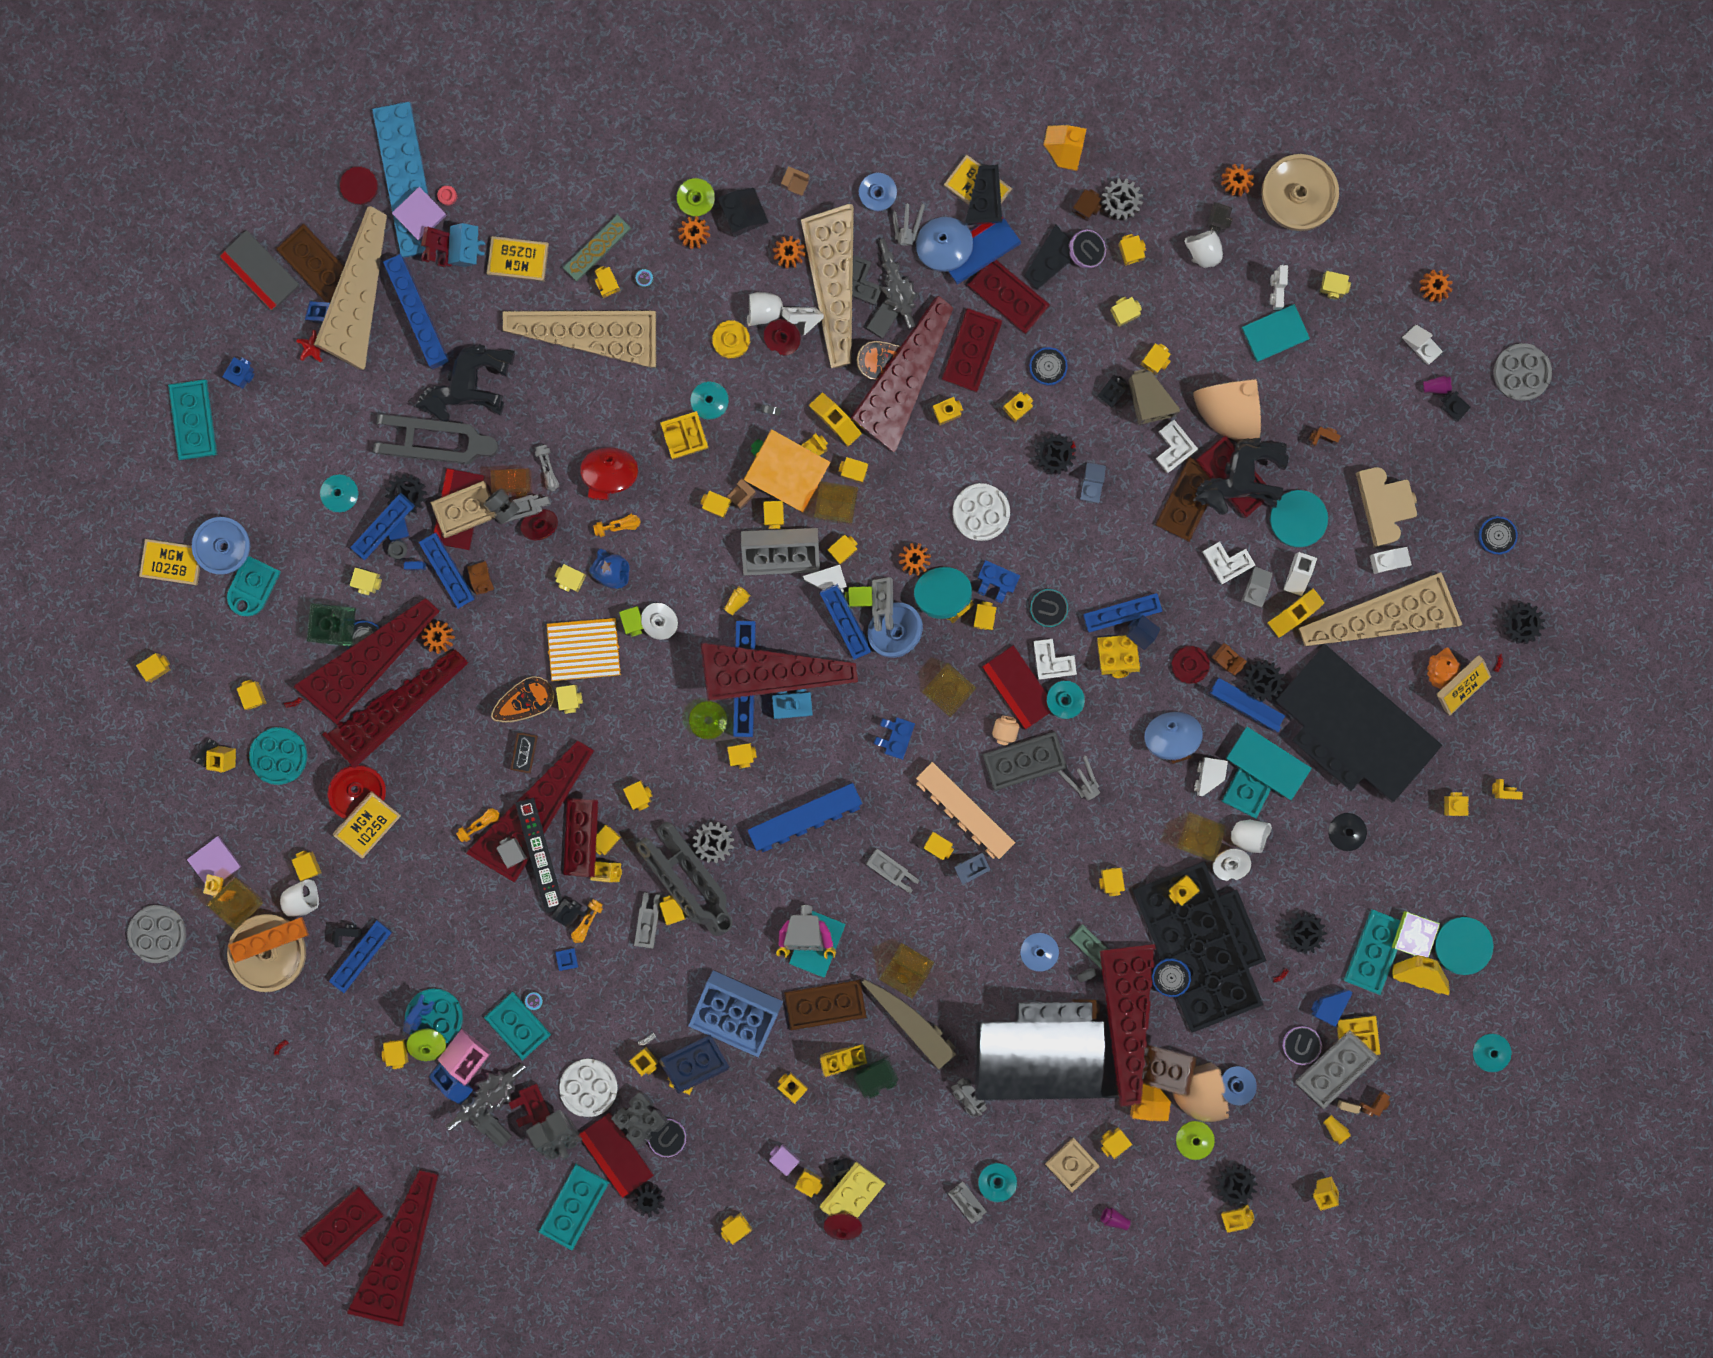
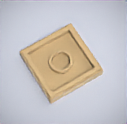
[1045,1138,1100,1192]

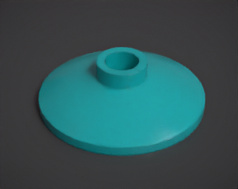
[691,382,729,419]
[320,474,358,512]
[1047,681,1085,719]
[1473,1034,1512,1072]
[978,1163,1017,1202]

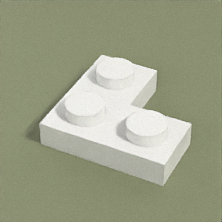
[1270,265,1288,310]
[1156,420,1198,474]
[1203,542,1255,585]
[1033,639,1077,680]

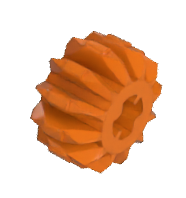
[1221,164,1254,197]
[678,216,710,249]
[773,236,805,269]
[1419,270,1453,303]
[899,543,931,576]
[422,621,455,654]

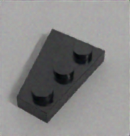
[964,165,1002,225]
[1025,224,1072,290]

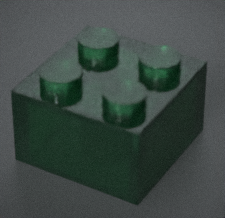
[307,603,356,646]
[854,1056,899,1099]

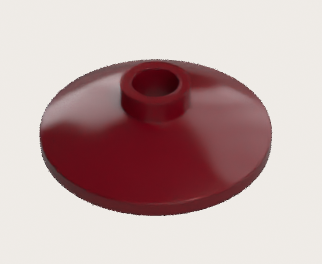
[764,319,801,356]
[521,509,558,541]
[824,1213,862,1240]

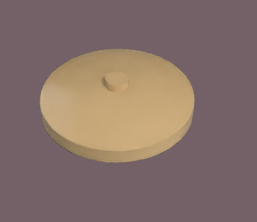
[1262,154,1339,231]
[227,914,306,992]

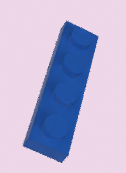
[350,493,415,561]
[419,532,475,609]
[820,583,871,660]
[1083,593,1163,633]
[329,920,393,993]

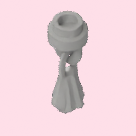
[535,445,559,492]

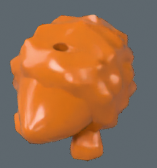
[1427,647,1461,689]

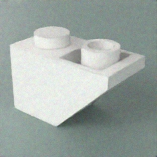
[1283,552,1317,596]
[1194,758,1228,796]

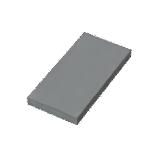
[1295,1030,1378,1109]

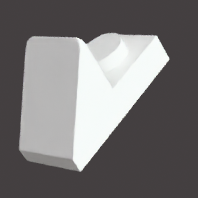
[781,307,824,335]
[1402,325,1443,365]

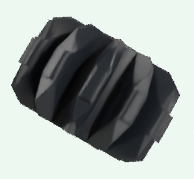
[632,1183,665,1217]

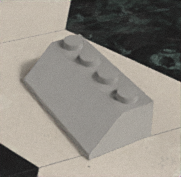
[741,528,820,575]

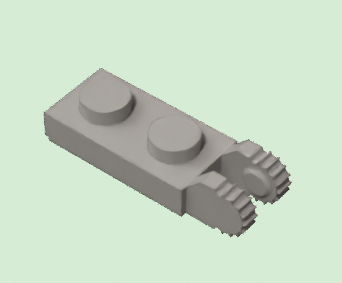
[872,577,893,632]
[866,848,920,894]
[634,892,660,949]

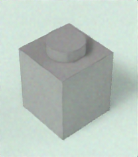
[497,837,527,868]

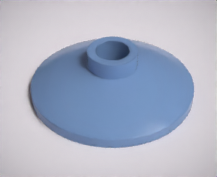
[859,173,897,211]
[1020,933,1059,971]
[1221,1066,1257,1105]

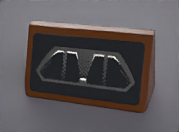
[510,732,538,774]

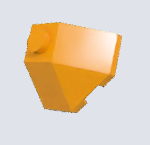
[1044,125,1086,171]
[1130,1084,1171,1121]

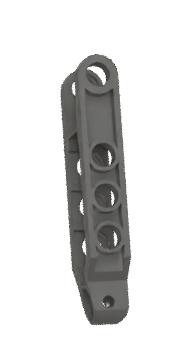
[373,415,499,465]
[636,822,732,936]

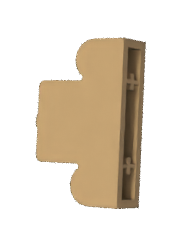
[1356,467,1417,547]

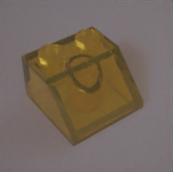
[814,481,858,525]
[922,663,976,717]
[1176,812,1225,862]
[207,877,263,930]
[879,943,934,999]

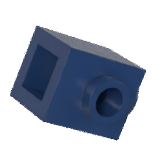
[1127,615,1160,650]

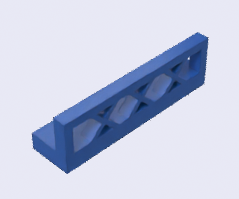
[1209,678,1285,733]

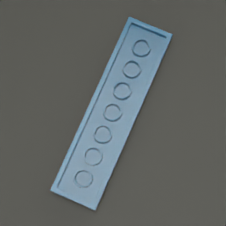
[373,102,437,258]

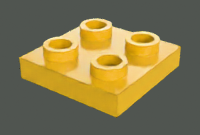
[661,411,709,460]
[1097,635,1140,678]
[1337,1015,1381,1055]

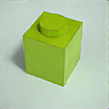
[845,587,872,607]
[619,606,644,637]

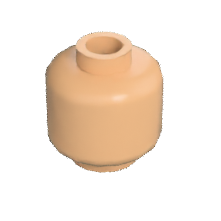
[992,715,1019,745]

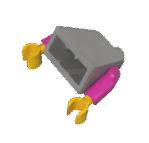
[776,905,836,959]

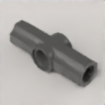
[459,1095,513,1148]

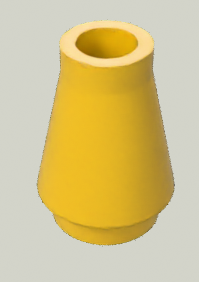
[724,586,751,615]
[1323,1115,1351,1145]

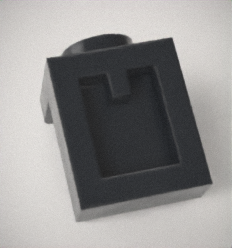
[1097,375,1129,407]
[1440,391,1471,422]
[551,898,586,928]
[828,1158,849,1188]

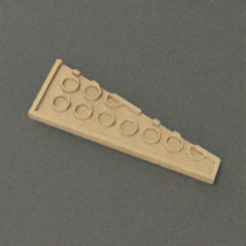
[801,204,854,368]
[314,206,387,370]
[503,311,656,368]
[1298,572,1462,646]

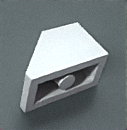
[1370,547,1411,574]
[803,565,847,593]

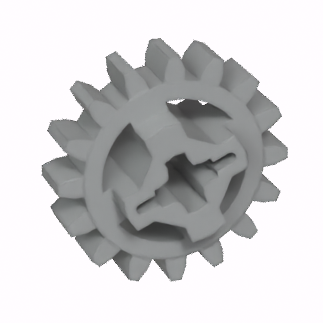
[1101,178,1143,221]
[693,822,734,863]

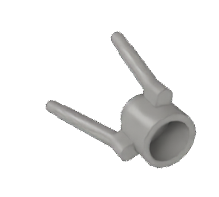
[892,203,925,246]
[1057,756,1100,801]

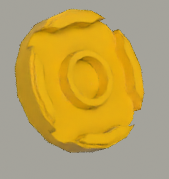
[712,321,750,359]

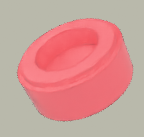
[437,186,457,206]

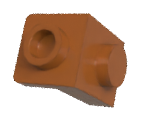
[1309,427,1341,447]
[468,561,494,595]
[1212,643,1247,676]
[1359,1090,1391,1117]

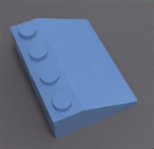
[689,970,783,1058]

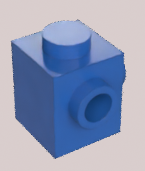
[222,357,254,389]

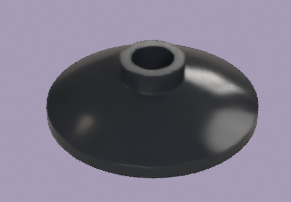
[1329,813,1367,851]

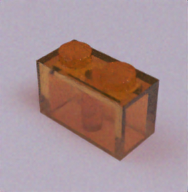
[491,468,532,497]

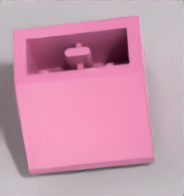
[438,1029,492,1085]

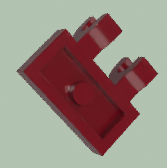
[421,227,452,267]
[509,1083,551,1127]

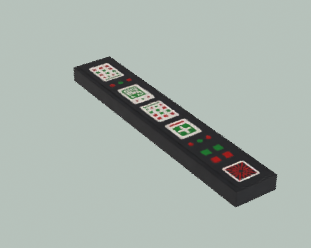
[515,797,562,913]

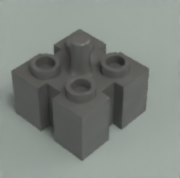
[611,1092,669,1148]
[527,1110,582,1160]

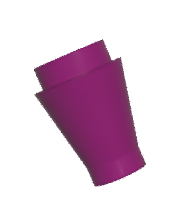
[1423,375,1452,394]
[1100,1207,1131,1230]

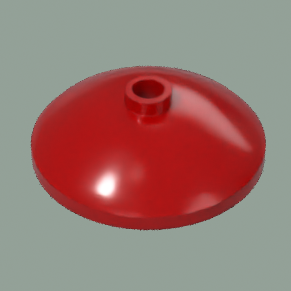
[580,447,638,493]
[327,765,386,819]

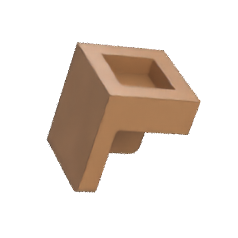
[781,166,810,196]
[728,479,756,510]

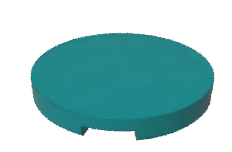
[1270,490,1328,548]
[914,567,972,619]
[249,727,308,785]
[1435,917,1493,975]
[405,988,463,1044]

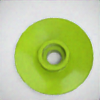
[677,178,715,217]
[407,1028,446,1061]
[1176,1121,1215,1160]

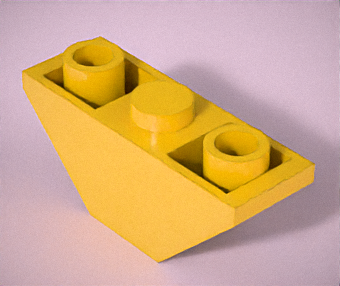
[809,392,862,447]
[1267,588,1325,638]
[1392,955,1450,995]
[820,1044,867,1077]

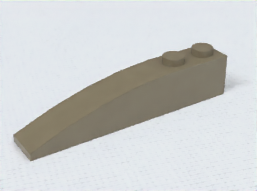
[862,978,956,1070]

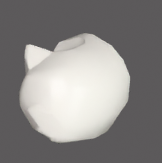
[1185,230,1223,268]
[747,292,783,326]
[1231,820,1272,853]
[280,879,319,917]

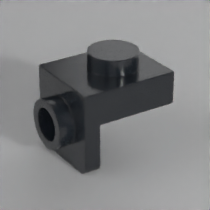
[332,924,362,948]

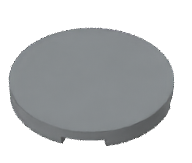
[1494,343,1552,401]
[127,905,186,963]

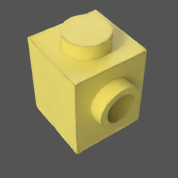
[1320,271,1351,299]
[1110,297,1142,327]
[555,564,586,592]
[350,568,382,595]
[556,685,583,714]

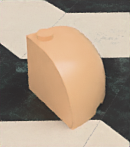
[1193,379,1261,442]
[1168,1062,1229,1122]

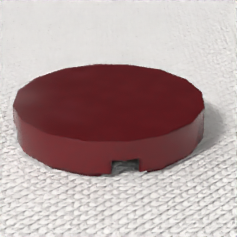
[340,166,378,205]
[1171,646,1210,684]

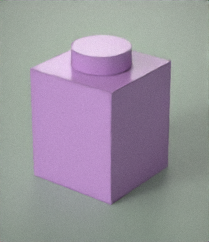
[769,1144,800,1176]

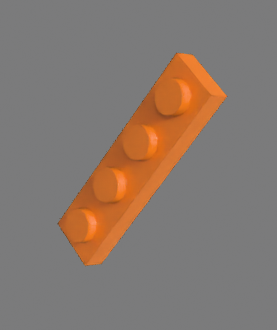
[228,917,309,963]

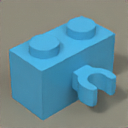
[448,223,485,267]
[772,689,813,719]

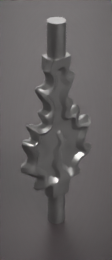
[878,239,919,329]
[446,1063,526,1132]

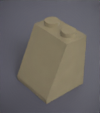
[1128,369,1180,425]

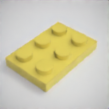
[819,1162,885,1218]

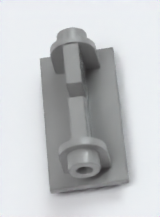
[951,1078,987,1118]
[948,1181,987,1224]

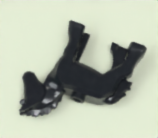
[416,344,515,422]
[1193,438,1289,515]

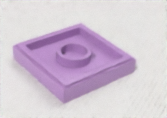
[392,187,447,241]
[187,836,242,883]

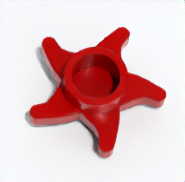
[296,330,323,363]

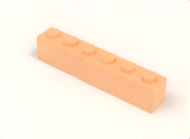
[916,762,1015,859]

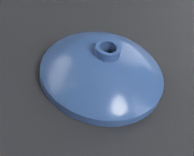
[916,217,973,272]
[192,517,250,575]
[868,603,923,658]
[1144,712,1203,760]

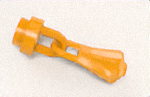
[593,513,641,537]
[456,808,500,842]
[571,899,603,943]

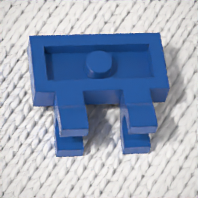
[977,560,1020,604]
[874,718,915,760]
[403,994,434,1034]

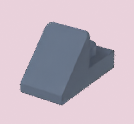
[1080,462,1106,503]
[954,853,990,884]

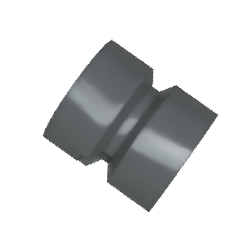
[483,488,520,524]

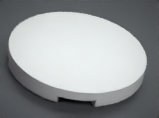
[953,483,1010,541]
[560,1059,617,1117]

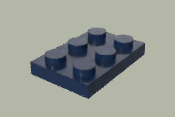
[659,1035,729,1094]

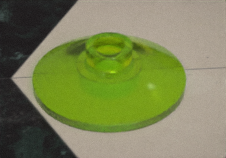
[689,701,727,739]

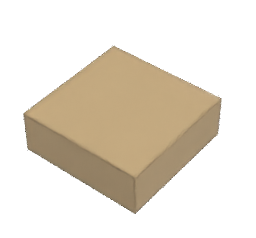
[1337,1100,1361,1114]

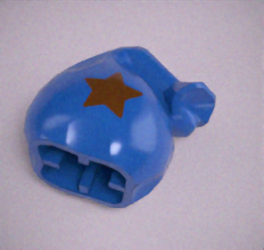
[589,549,630,589]

